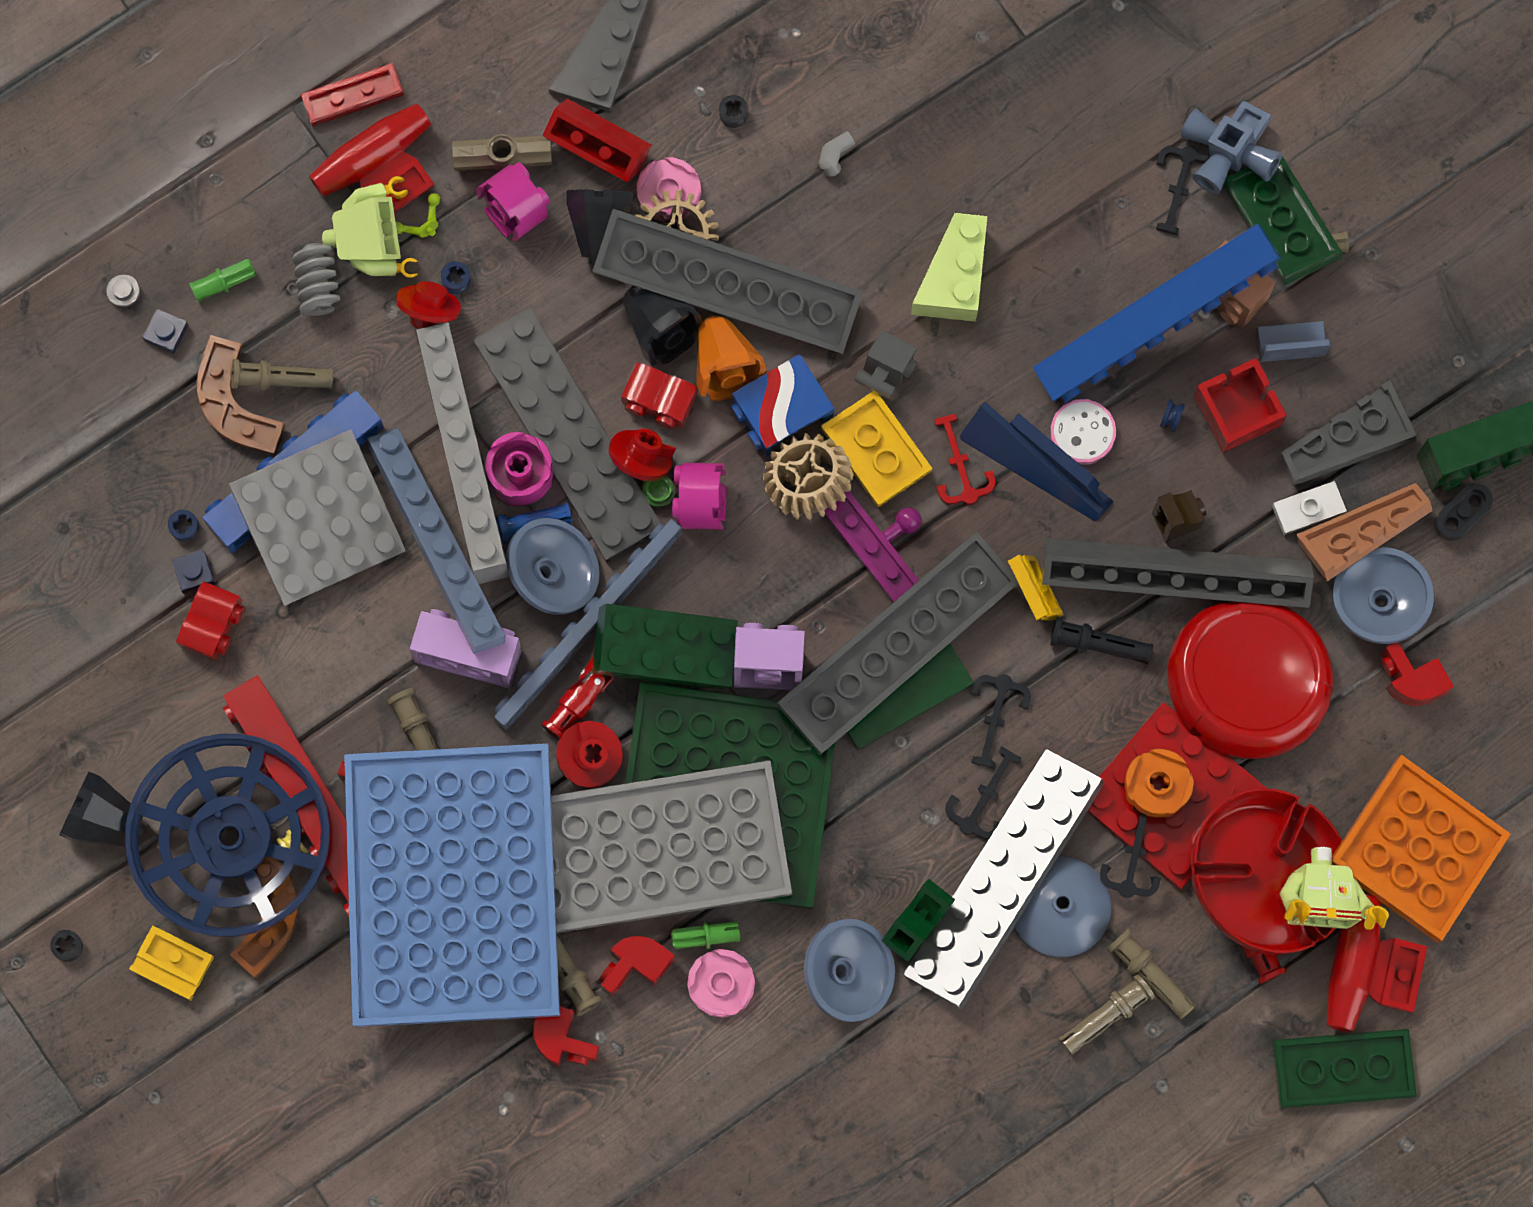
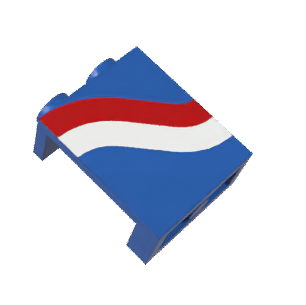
[730,354,834,456]

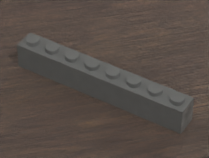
[1042,538,1314,608]

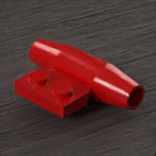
[309,103,434,213]
[1327,894,1427,1032]

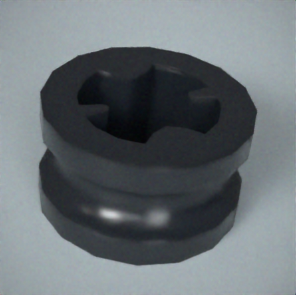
[719,95,748,128]
[50,930,83,962]

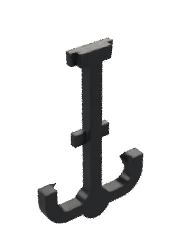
[1156,146,1210,235]
[971,674,1031,769]
[945,746,1021,839]
[1100,806,1161,898]

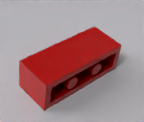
[542,98,652,182]

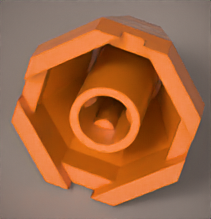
[696,316,766,402]

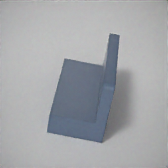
[1256,321,1330,362]

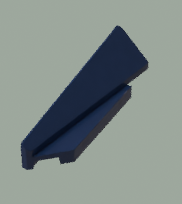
[960,402,1113,521]

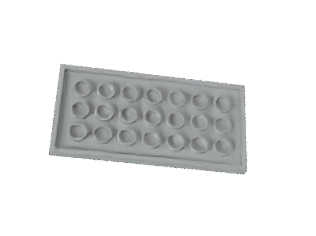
[551,761,792,933]

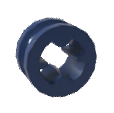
[441,261,470,294]
[1160,399,1185,432]
[168,509,199,541]

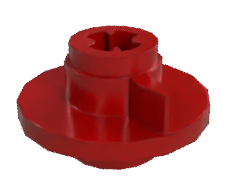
[396,281,461,329]
[608,428,676,481]
[555,720,623,788]

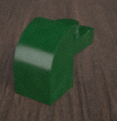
[881,879,956,962]

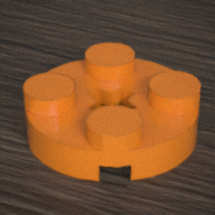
[1124,749,1194,818]

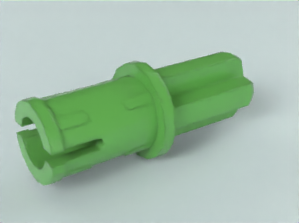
[189,259,256,302]
[671,920,740,949]

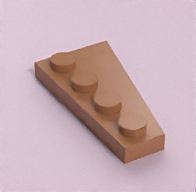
[1297,483,1432,581]

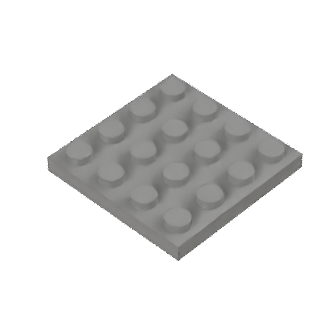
[228,430,406,606]

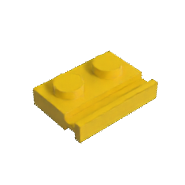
[1008,555,1064,621]
[129,925,214,1001]

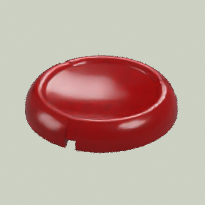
[1167,601,1333,759]
[1191,788,1342,955]

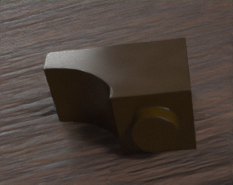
[1152,490,1207,543]

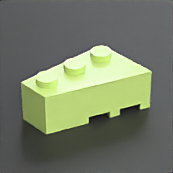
[911,213,987,322]

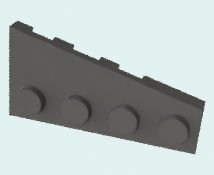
[549,0,649,112]
[1281,380,1417,486]

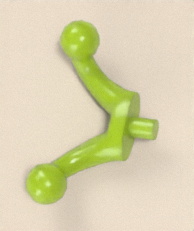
[396,193,441,237]

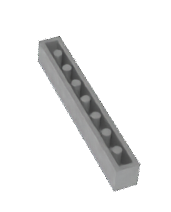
[416,322,510,584]

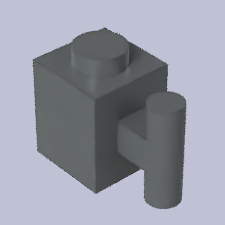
[855,330,918,399]

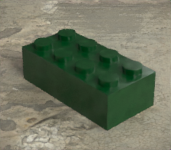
[1416,401,1533,492]
[592,603,738,690]

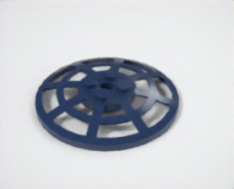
[125,733,330,937]

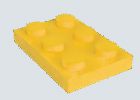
[821,391,933,508]

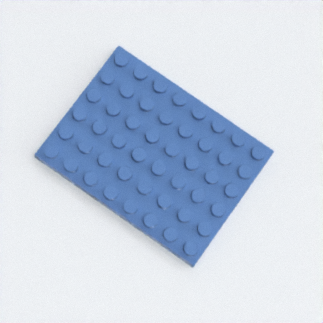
[344,743,560,1027]

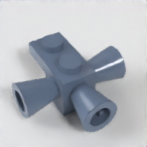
[1181,101,1282,194]

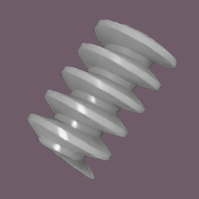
[292,243,340,316]

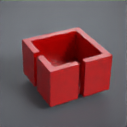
[1193,358,1287,453]

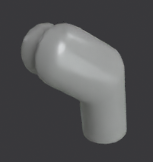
[819,131,855,177]

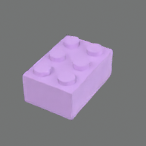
[410,609,522,689]
[734,623,805,691]

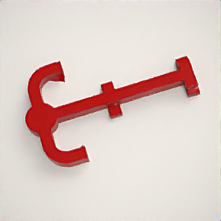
[934,413,996,505]

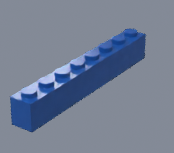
[1032,224,1282,403]

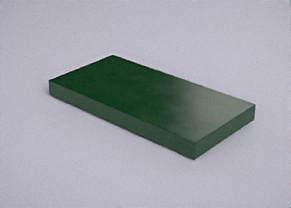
[1223,156,1343,285]
[847,643,974,751]
[1272,1029,1417,1109]

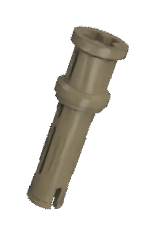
[231,359,333,390]
[387,688,438,751]
[1107,928,1196,1020]
[557,936,603,1016]
[1059,974,1156,1056]

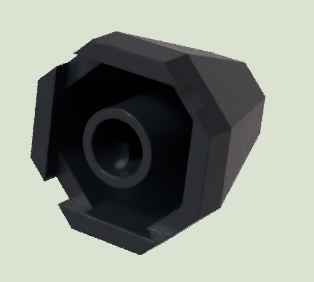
[566,189,633,264]
[623,286,703,366]
[59,771,147,847]

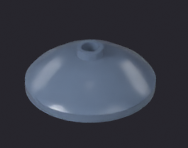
[507,518,599,615]
[1332,547,1434,644]
[1014,856,1112,958]
[804,919,895,1022]

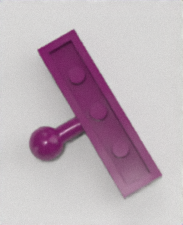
[824,491,922,603]

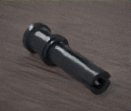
[1050,616,1153,665]

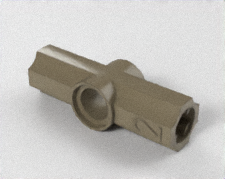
[452,134,552,172]

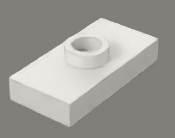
[1272,481,1347,536]

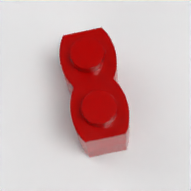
[621,362,698,429]
[176,581,245,661]

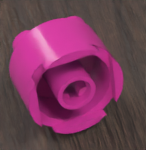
[476,162,550,241]
[485,432,553,506]
[672,463,727,530]

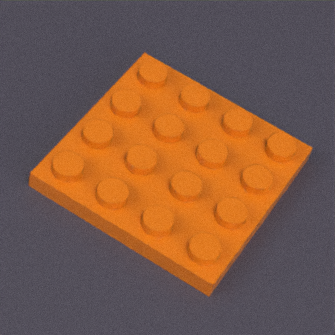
[1332,754,1511,943]

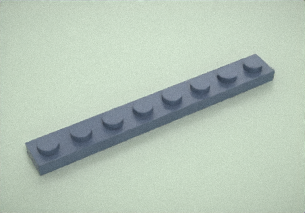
[367,428,505,654]
[494,519,682,732]

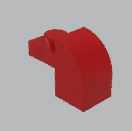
[1381,642,1454,706]
[600,936,675,997]
[533,1007,600,1067]

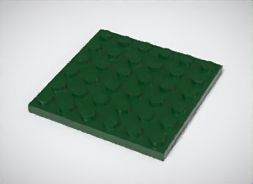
[625,683,835,910]

